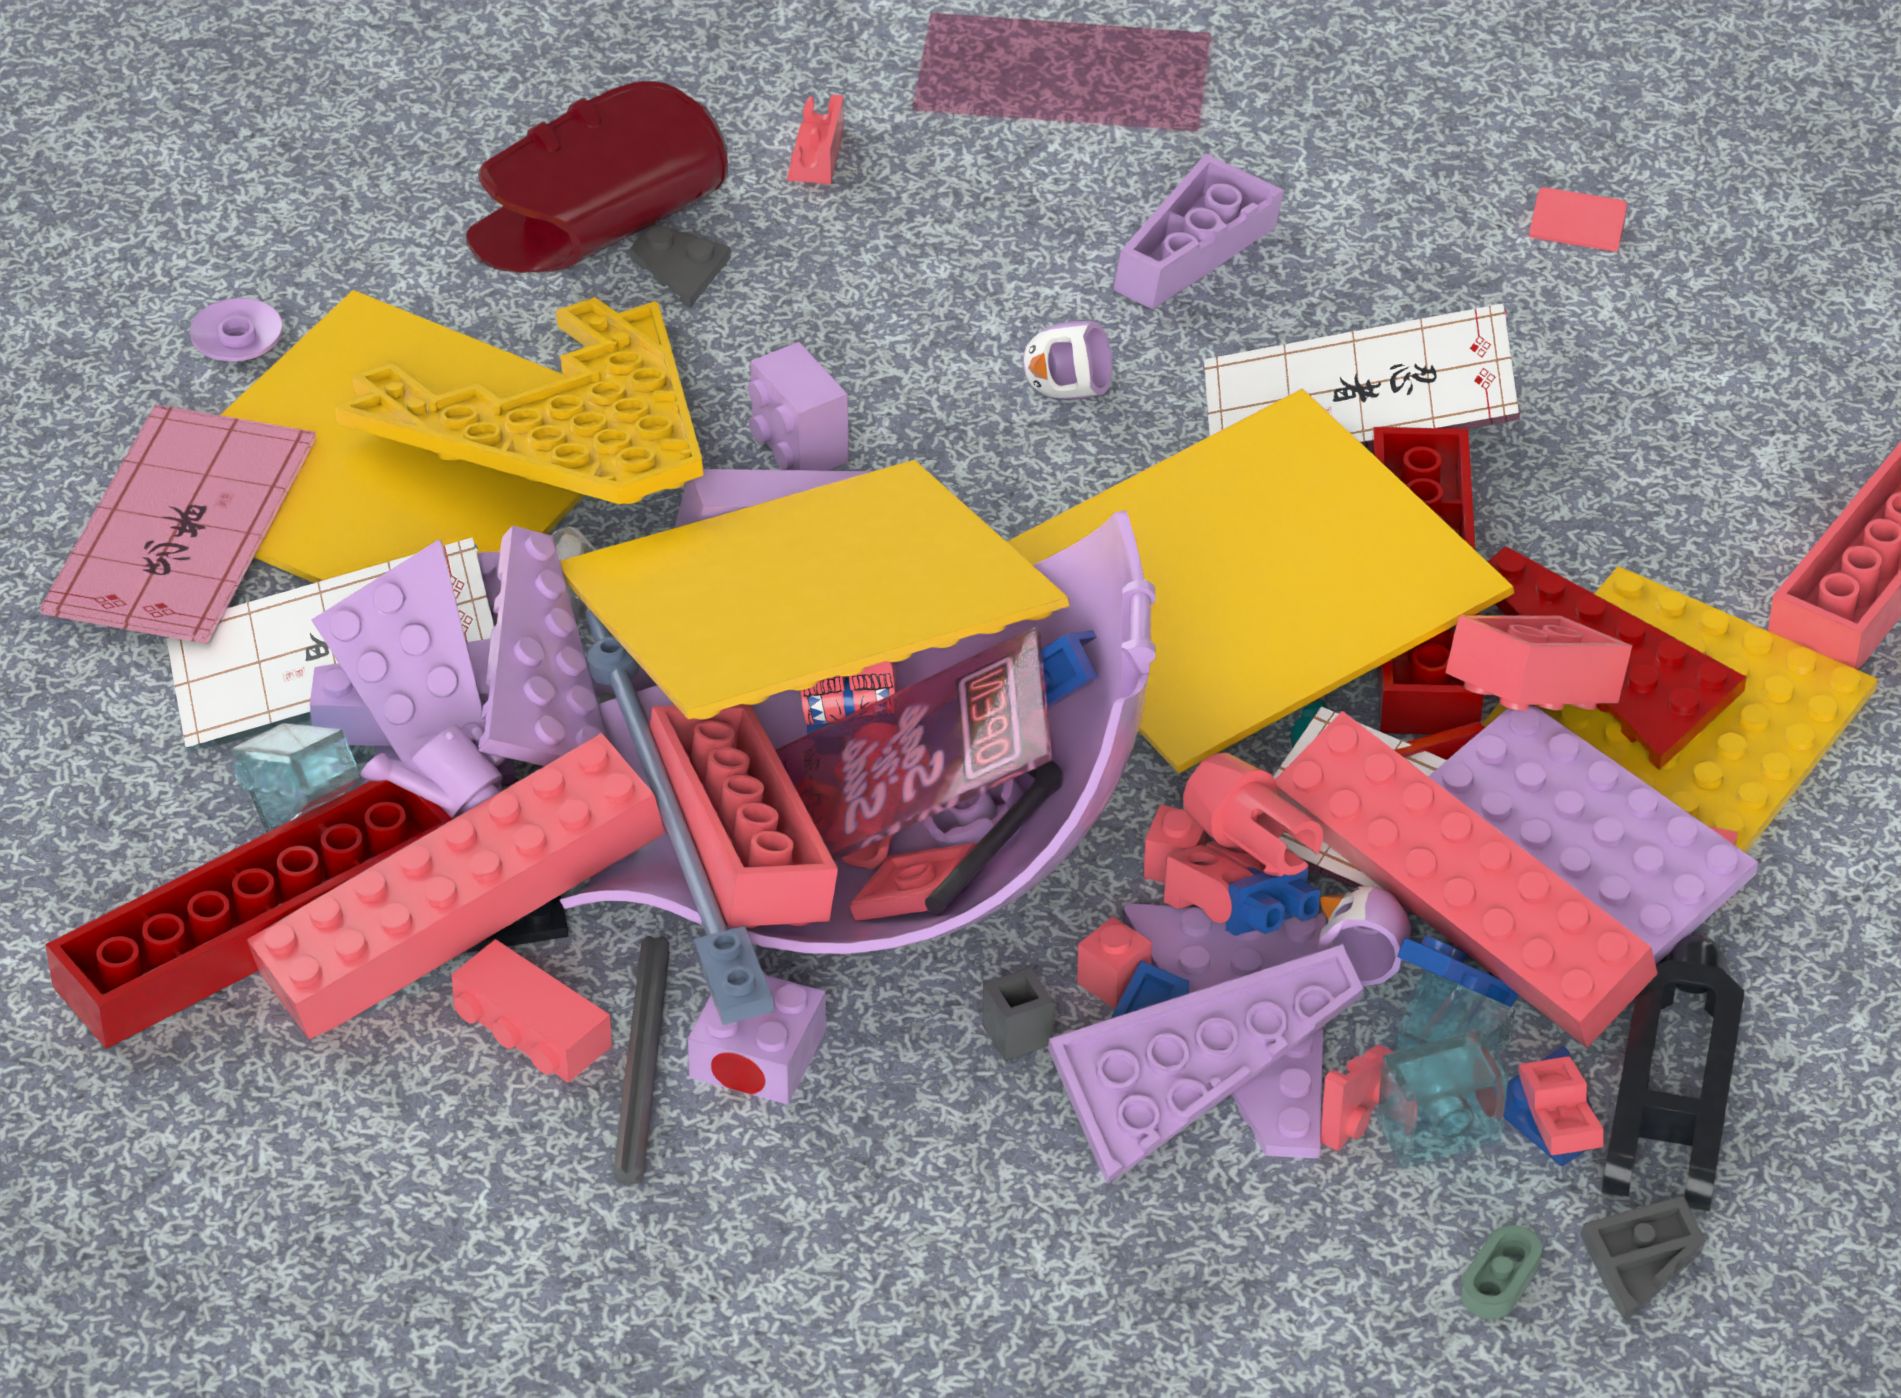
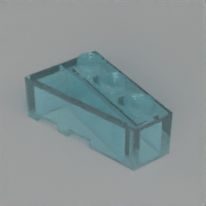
[231,723,361,833]

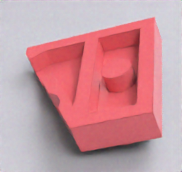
[1320,1044,1399,1151]

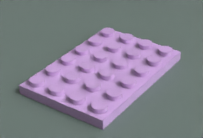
[1428,704,1758,964]

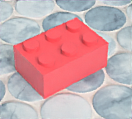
[1446,615,1632,711]

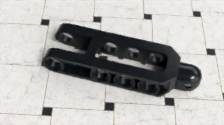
[1602,935,1745,1212]

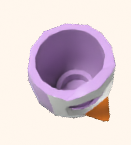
[1022,321,1112,400]
[1317,886,1411,987]

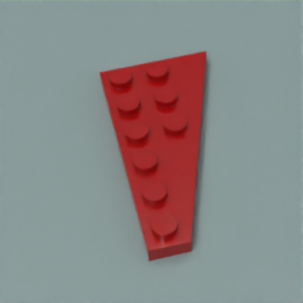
[1487,546,1747,770]

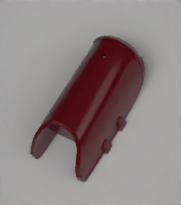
[466,81,728,273]

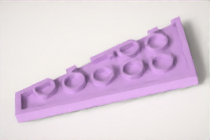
[478,526,607,766]
[311,539,503,810]
[1048,944,1364,1183]

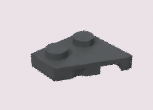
[630,224,731,307]
[1580,1196,1706,1320]

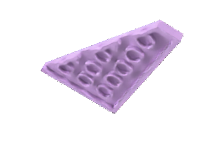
[1124,903,1326,1159]

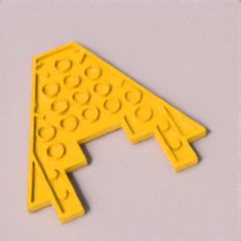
[334,297,704,505]

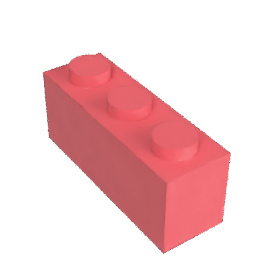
[451,939,612,1083]

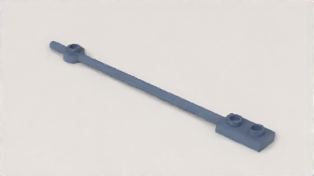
[586,610,774,1025]

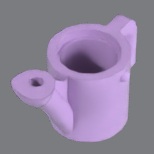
[360,723,506,820]

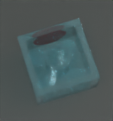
[1377,1029,1509,1169]

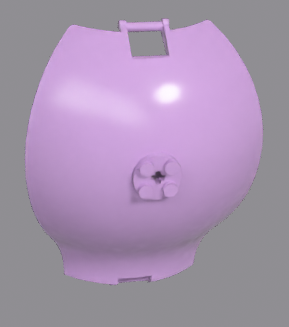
[560,510,1156,954]

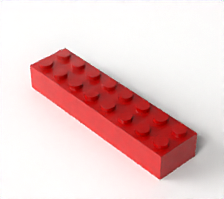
[1371,427,1484,734]
[45,780,452,1049]

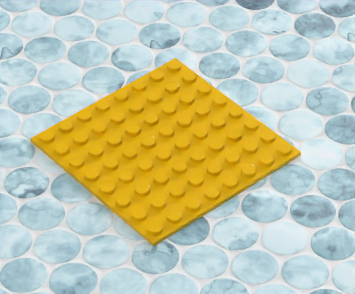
[214,290,585,583]
[1007,388,1514,774]
[560,460,1070,720]

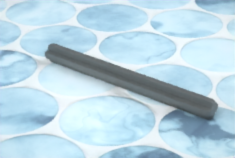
[614,936,670,1184]

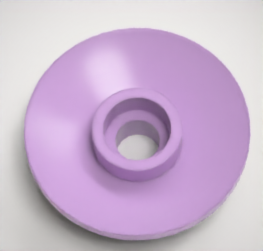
[190,298,283,361]

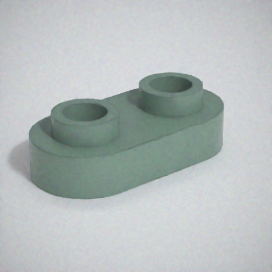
[1461,1225,1542,1319]

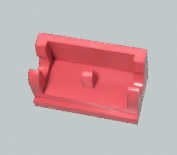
[787,94,844,184]

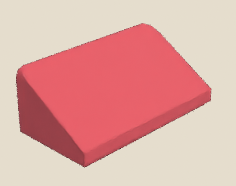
[1529,187,1627,252]

